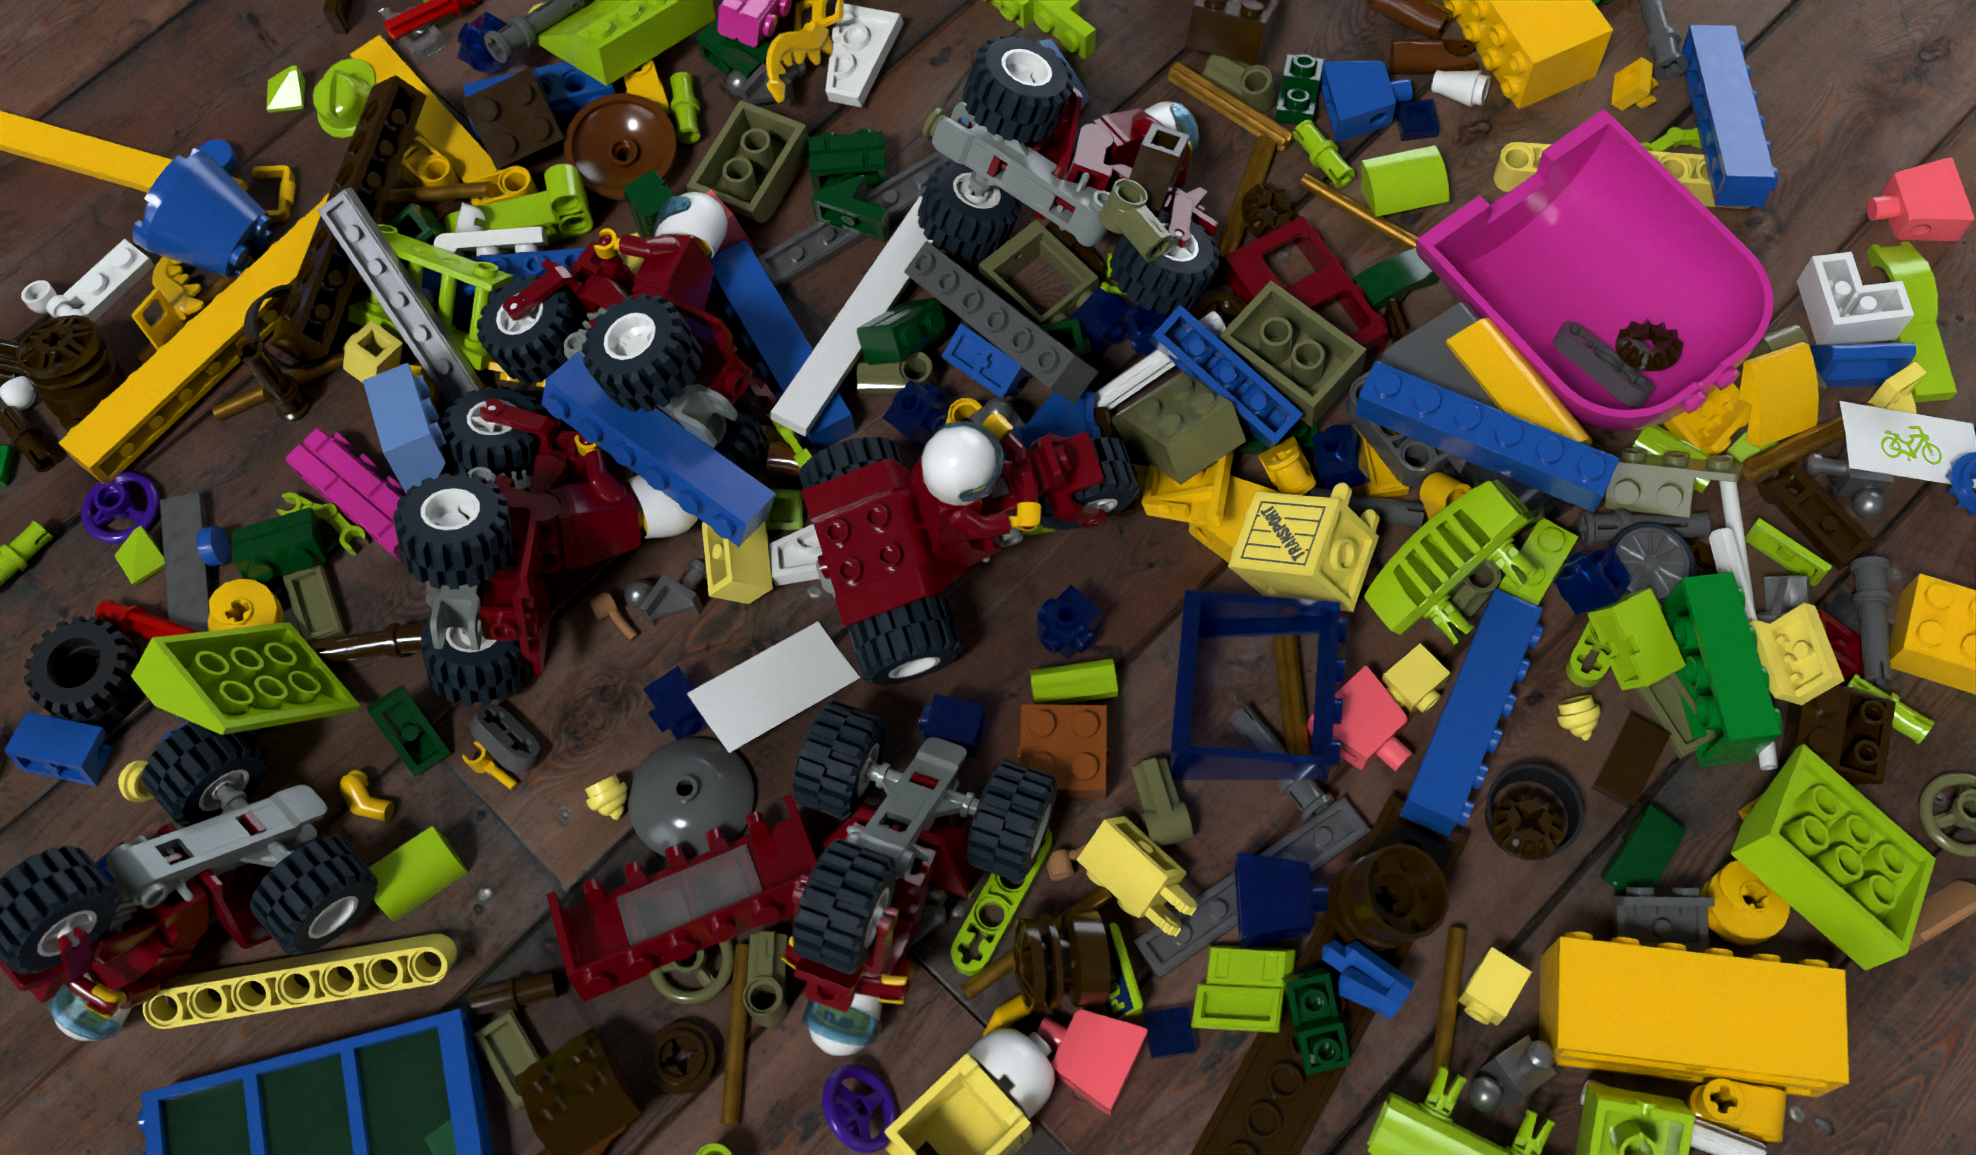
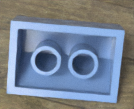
[363,363,447,494]

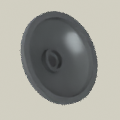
[628,737,755,860]

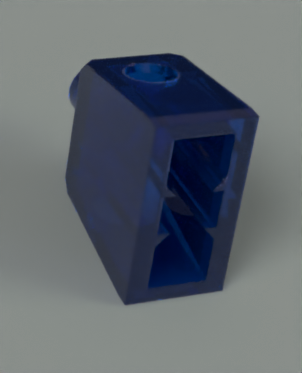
[1234,853,1329,947]

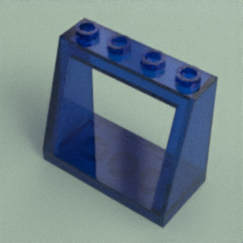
[1171,590,1347,780]

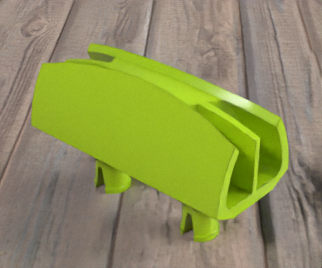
[1364,479,1539,646]
[1367,1066,1556,1155]

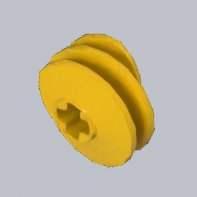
[207,579,284,631]
[1700,860,1790,946]

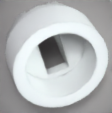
[455,203,486,233]
[21,280,57,314]
[0,376,36,410]

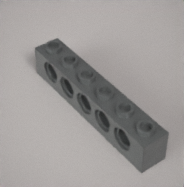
[904,241,1098,404]

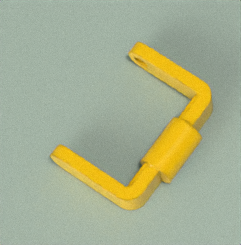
[252,165,296,223]

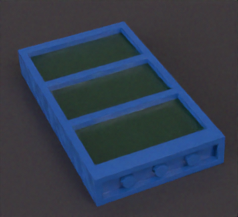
[138,1009,494,1155]

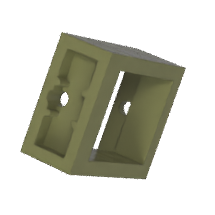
[979,220,1099,325]

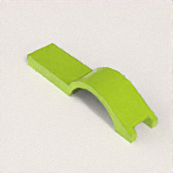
[1867,241,1957,403]

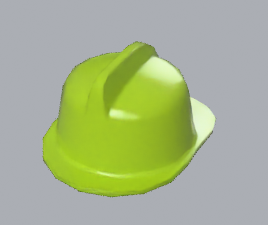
[313,58,376,139]

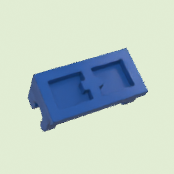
[941,323,1032,398]
[4,712,112,787]

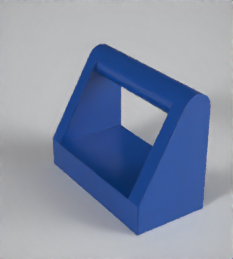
[1810,342,1916,387]

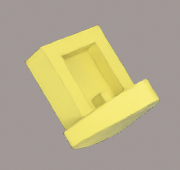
[1867,361,1927,414]

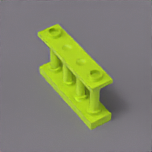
[348,224,513,371]

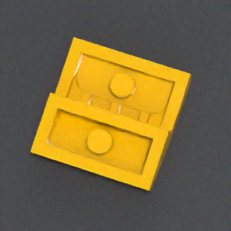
[1739,342,1819,447]

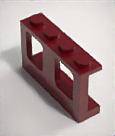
[1222,216,1389,354]

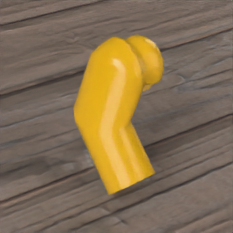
[339,770,394,822]
[983,994,1033,1037]

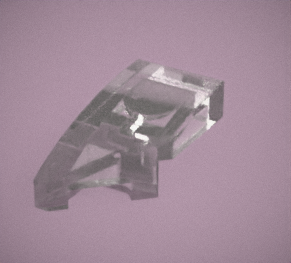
[379,7,447,63]

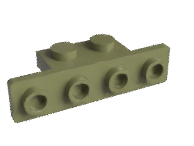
[1590,443,1743,518]

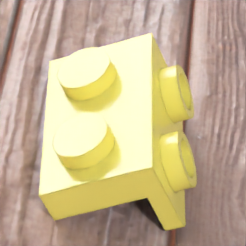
[1748,603,1845,705]

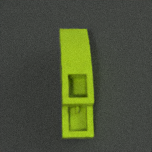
[983,0,1096,61]

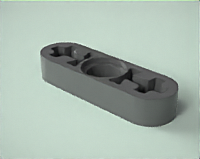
[1553,321,1654,408]

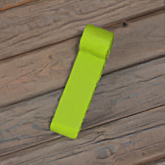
[444,164,593,257]

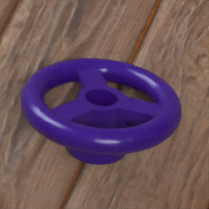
[81,472,160,544]
[822,1064,897,1154]

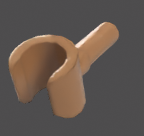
[589,593,638,641]
[1047,843,1088,881]

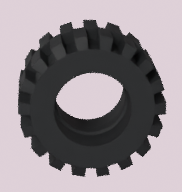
[24,616,144,727]

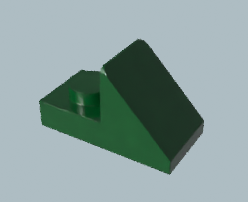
[811,175,890,243]
[366,684,451,777]

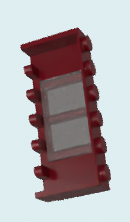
[546,794,818,1002]

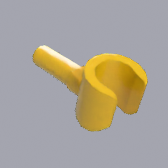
[462,741,518,791]

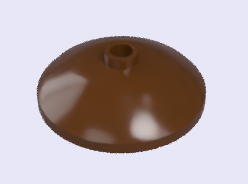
[564,93,677,200]

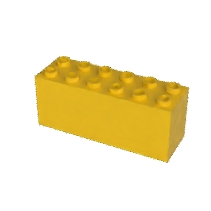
[1442,0,1613,110]
[1539,932,1849,1098]

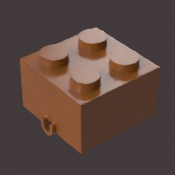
[1017,704,1110,800]

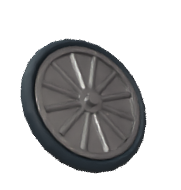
[1606,522,1695,606]

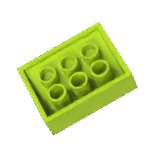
[535,0,715,86]
[131,622,360,735]
[1730,744,1936,971]

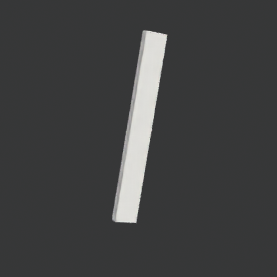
[771,196,934,437]

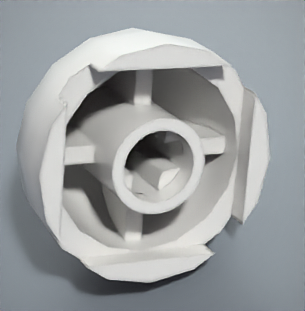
[967,1028,1055,1120]

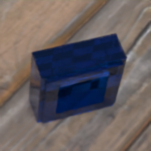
[1395,99,1440,141]
[1143,1006,1196,1060]

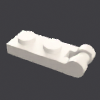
[433,227,549,257]
[46,239,155,322]

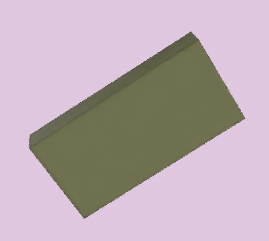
[283,564,347,644]
[1635,672,1720,759]
[473,1010,542,1111]

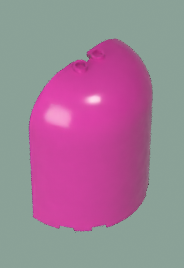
[1416,109,1773,432]

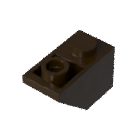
[1129,123,1190,217]

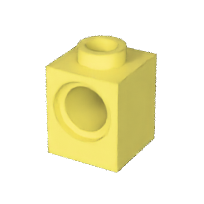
[1458,947,1532,1026]

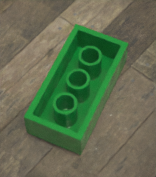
[1661,572,1782,768]

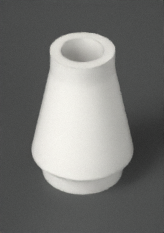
[1431,70,1490,108]

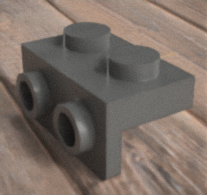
[1612,887,1715,952]

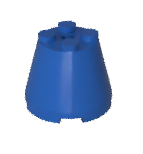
[133,148,273,279]

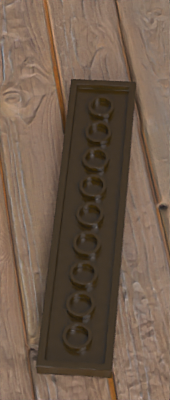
[1191,795,1469,1155]

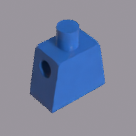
[1319,61,1413,143]

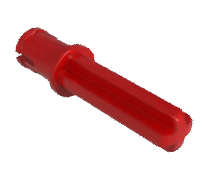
[384,0,483,40]
[95,599,199,640]

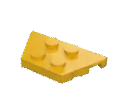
[1142,450,1234,527]

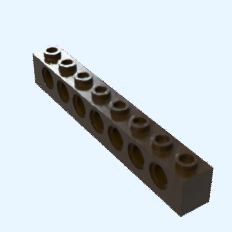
[270,75,427,363]

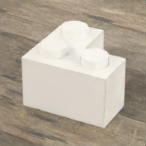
[1797,252,1914,345]

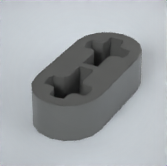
[470,704,540,773]

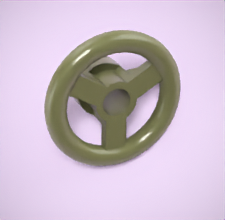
[1919,772,1976,857]
[650,918,735,1004]

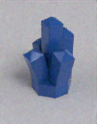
[1322,940,1415,1020]

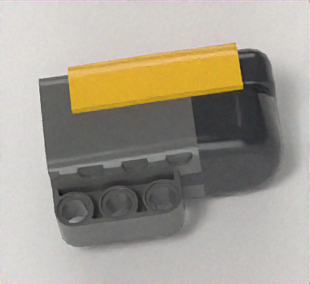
[1346,301,1592,538]

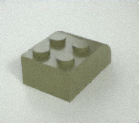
[686,100,809,223]
[1218,281,1367,427]
[1112,373,1246,485]

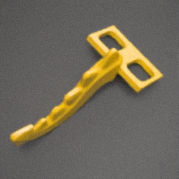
[766,0,844,103]
[131,257,205,350]

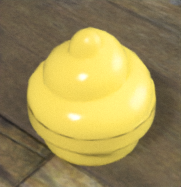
[1556,695,1601,741]
[118,760,154,803]
[585,774,627,820]

